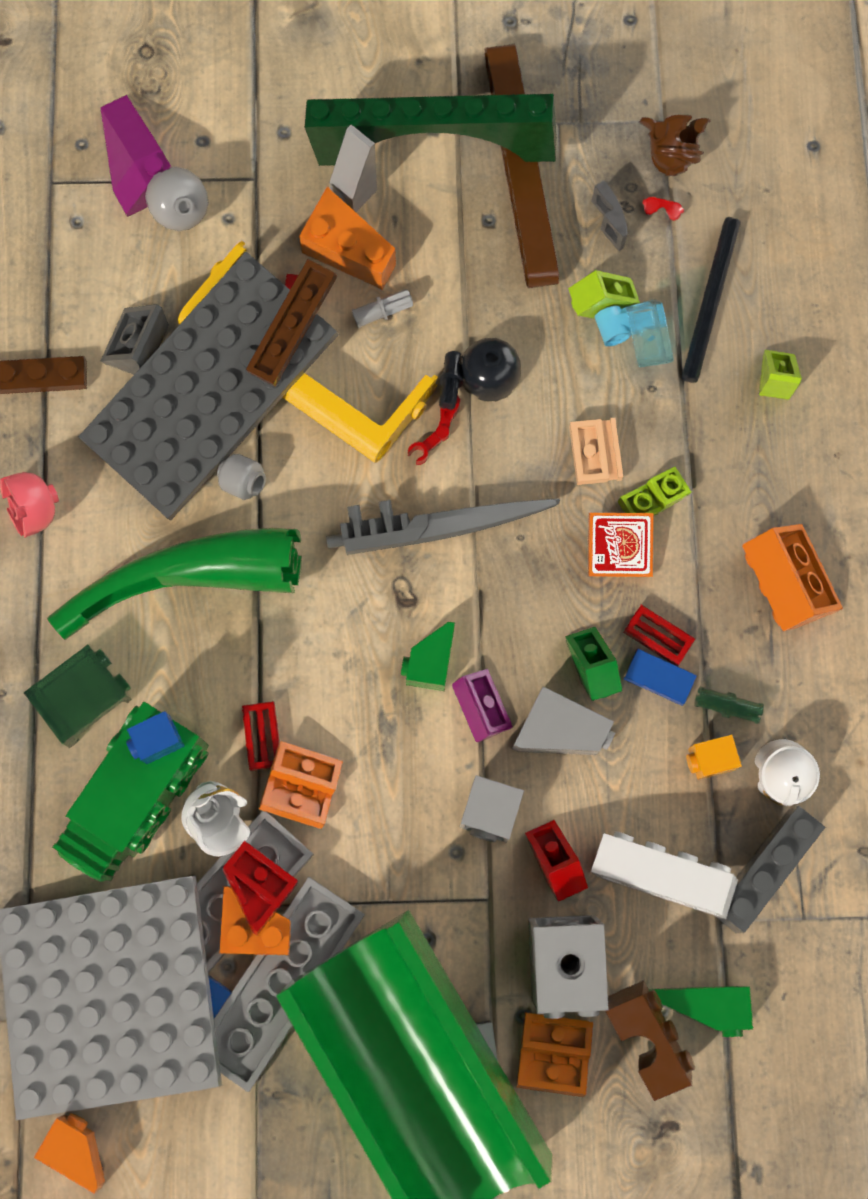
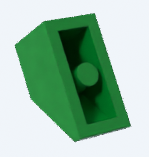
[401,622,455,691]
[565,627,622,701]

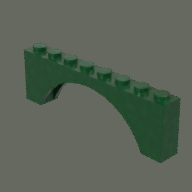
[304,94,557,166]

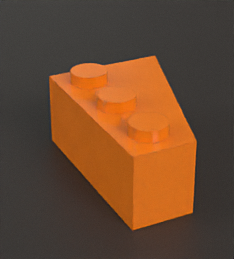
[299,186,396,290]

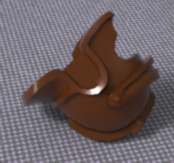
[639,115,710,176]

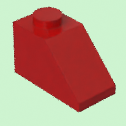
[525,820,588,902]

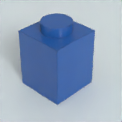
[126,711,185,764]

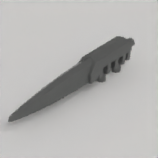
[326,498,560,555]

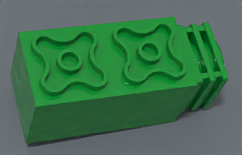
[52,701,209,882]

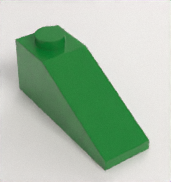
[649,986,753,1037]

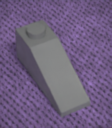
[330,125,377,212]

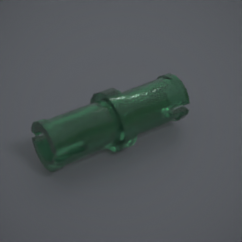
[694,686,764,724]

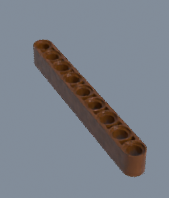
[485,44,559,289]

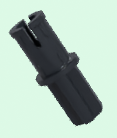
[439,351,464,410]

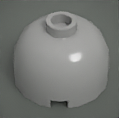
[145,167,209,231]

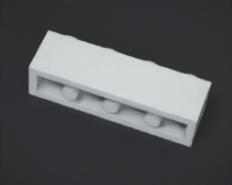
[591,831,738,919]

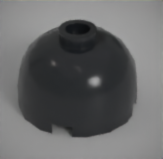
[461,338,521,401]

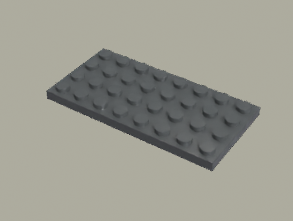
[78,252,339,520]

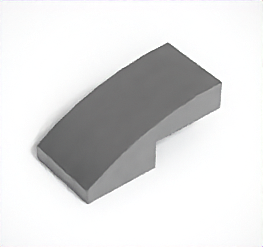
[591,180,628,251]

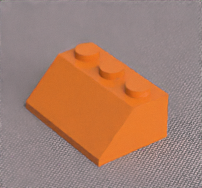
[742,524,843,631]

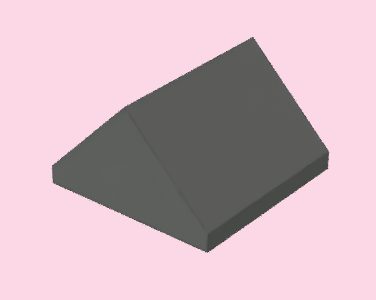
[100,304,169,375]

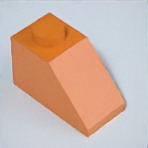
[34,1113,105,1194]

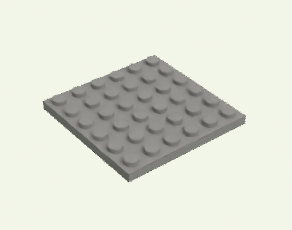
[0,876,222,1120]

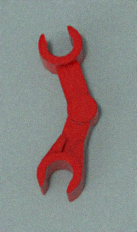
[408,396,460,465]

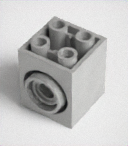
[528,915,608,1019]

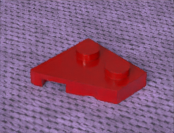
[223,841,298,936]

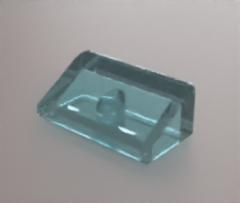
[626,299,674,367]

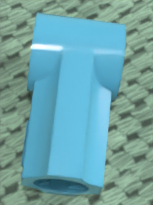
[594,300,661,346]

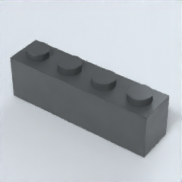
[714,806,826,933]

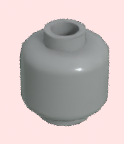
[217,454,266,500]

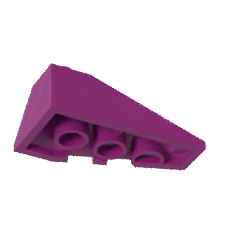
[100,95,171,217]

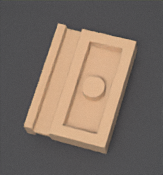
[569,418,623,485]

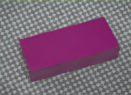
[452,669,513,742]

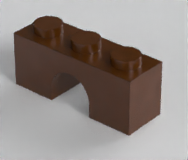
[605,980,695,1101]

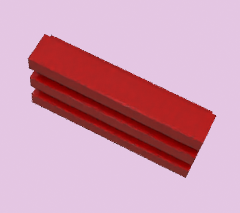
[623,604,695,667]
[242,701,280,771]

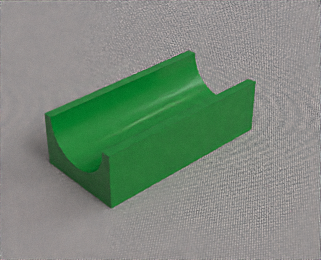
[276,910,553,1199]

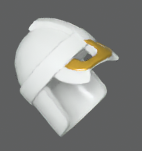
[754,739,820,806]
[181,781,250,856]

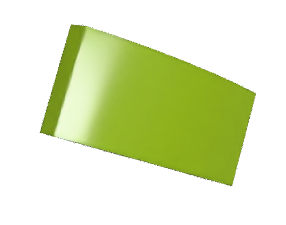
[617,466,692,516]

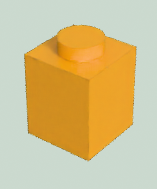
[686,735,742,780]

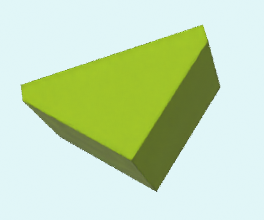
[759,350,802,400]

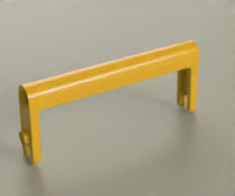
[178,241,438,463]

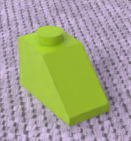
[568,270,640,319]

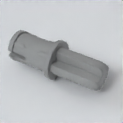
[352,289,413,328]

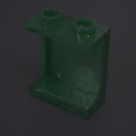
[24,644,132,748]

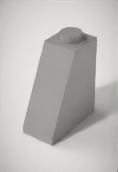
[512,687,615,755]

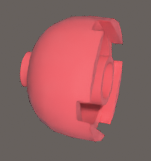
[0,472,59,538]

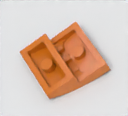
[259,741,343,829]
[516,1012,593,1097]

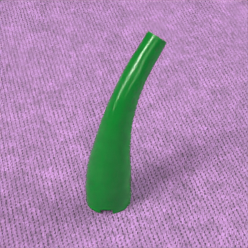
[47,528,302,640]

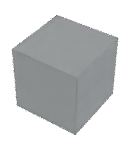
[459,775,524,843]

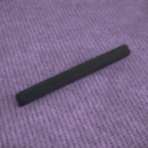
[682,217,741,383]

